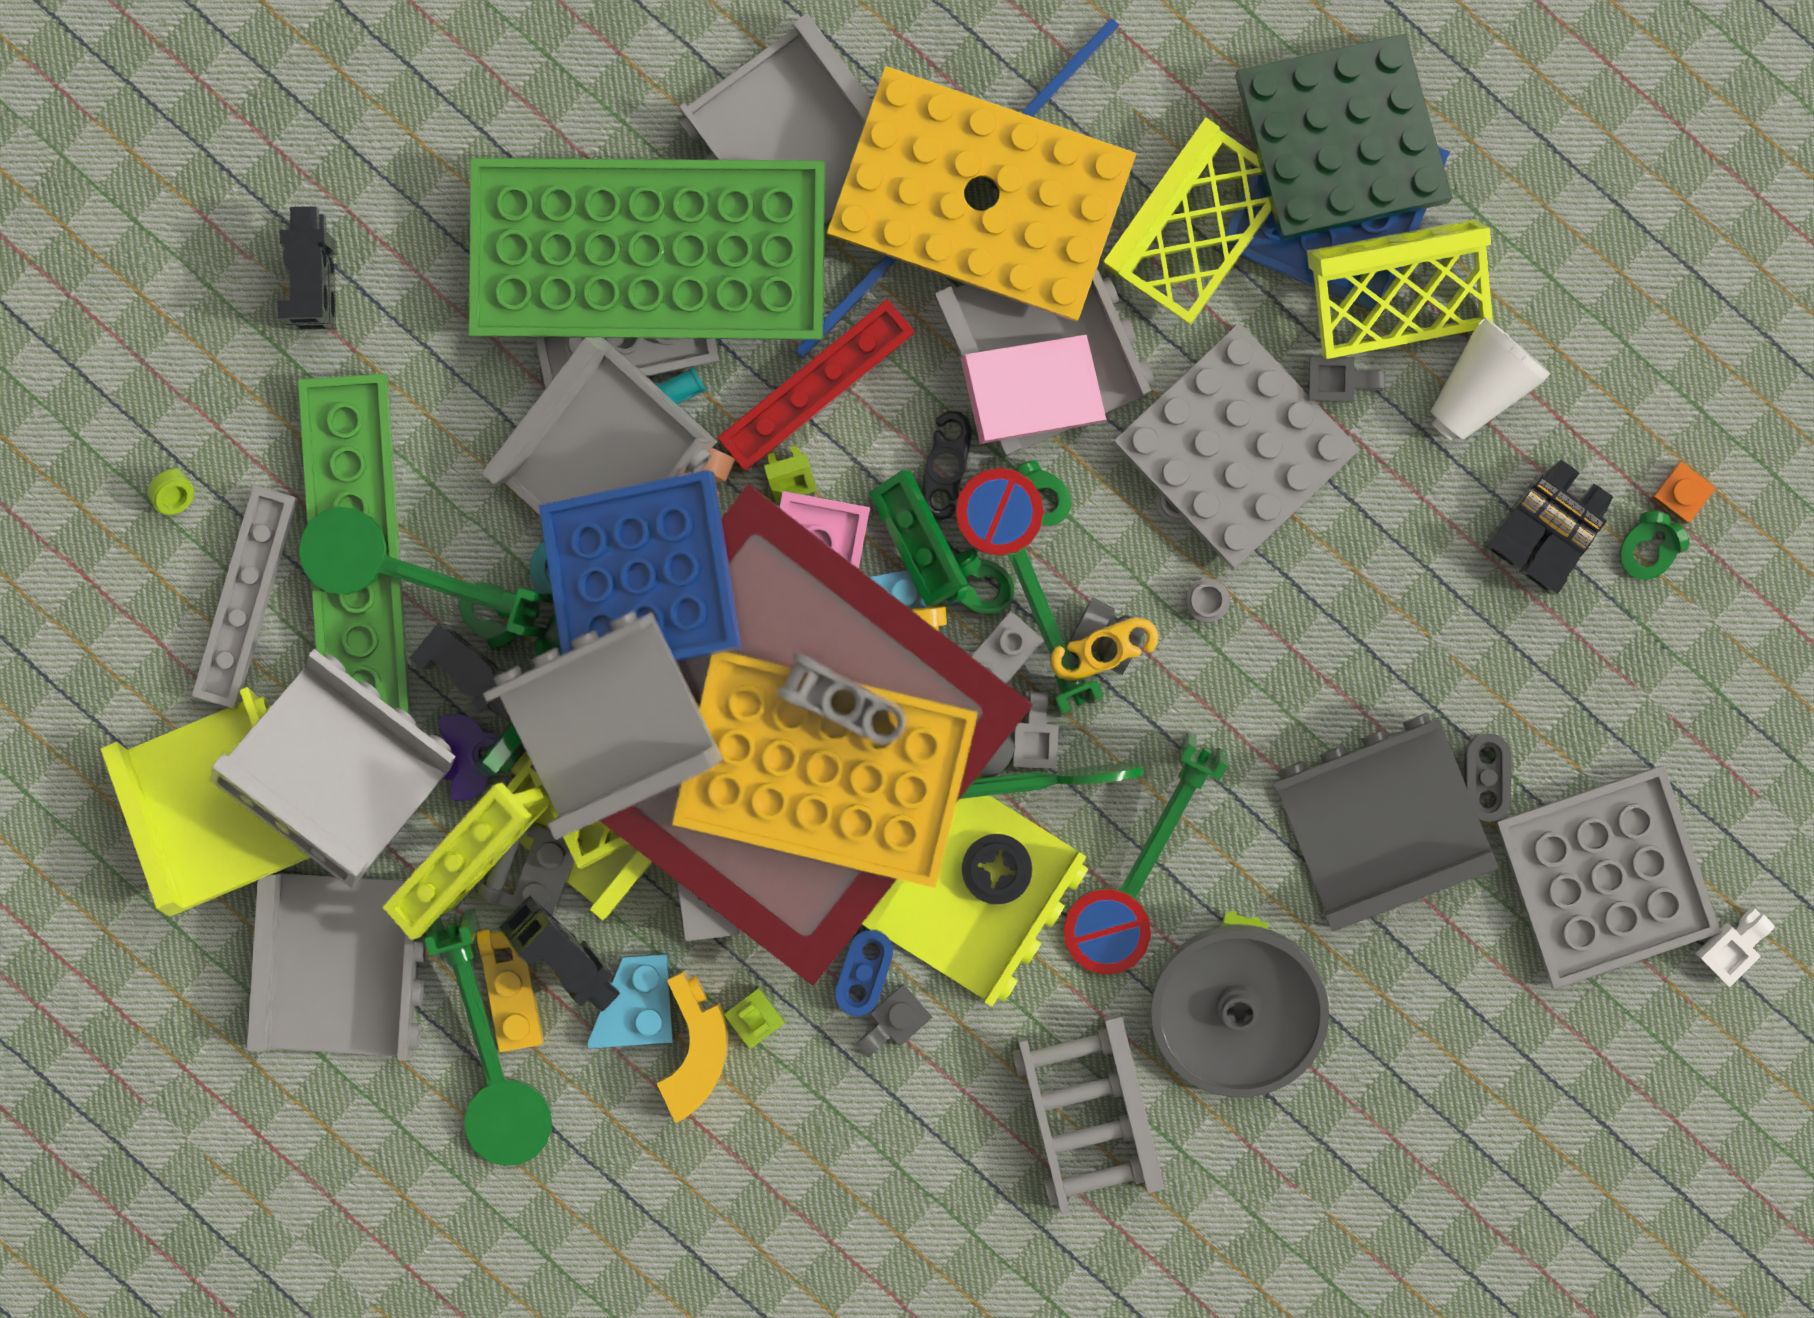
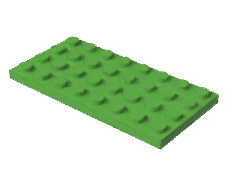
[469,158,825,340]

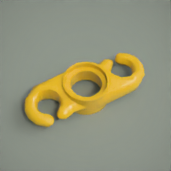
[1050,617,1159,682]

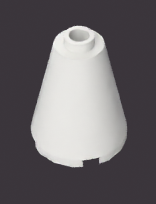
[1431,317,1551,440]

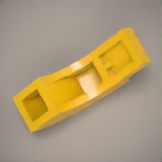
[656,970,728,1123]

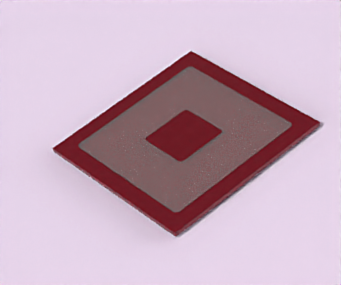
[530,484,1033,986]

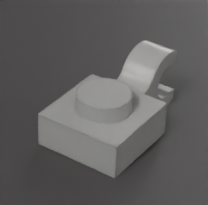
[1009,691,1059,769]

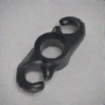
[921,411,972,520]

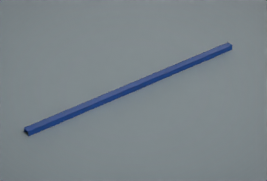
[796,18,1120,359]

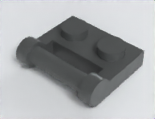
[477,822,583,916]

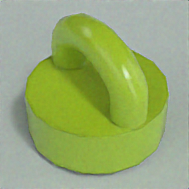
[147,467,195,515]

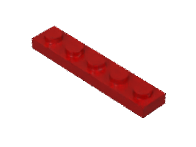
[717,298,915,472]

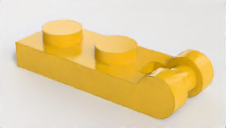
[477,929,544,1053]

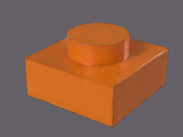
[1651,462,1716,524]

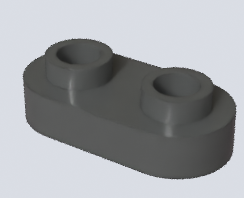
[1464,733,1511,822]

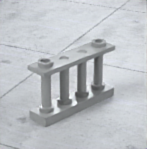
[1012,1013,1165,1215]

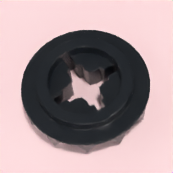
[962,834,1032,904]

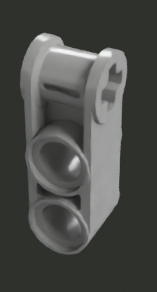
[775,652,907,744]

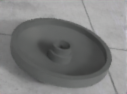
[1151,925,1329,1098]

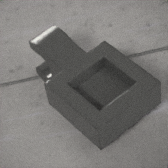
[1309,356,1385,403]
[856,984,933,1058]

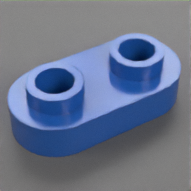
[835,929,893,1016]

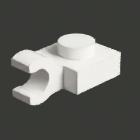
[1695,907,1775,987]

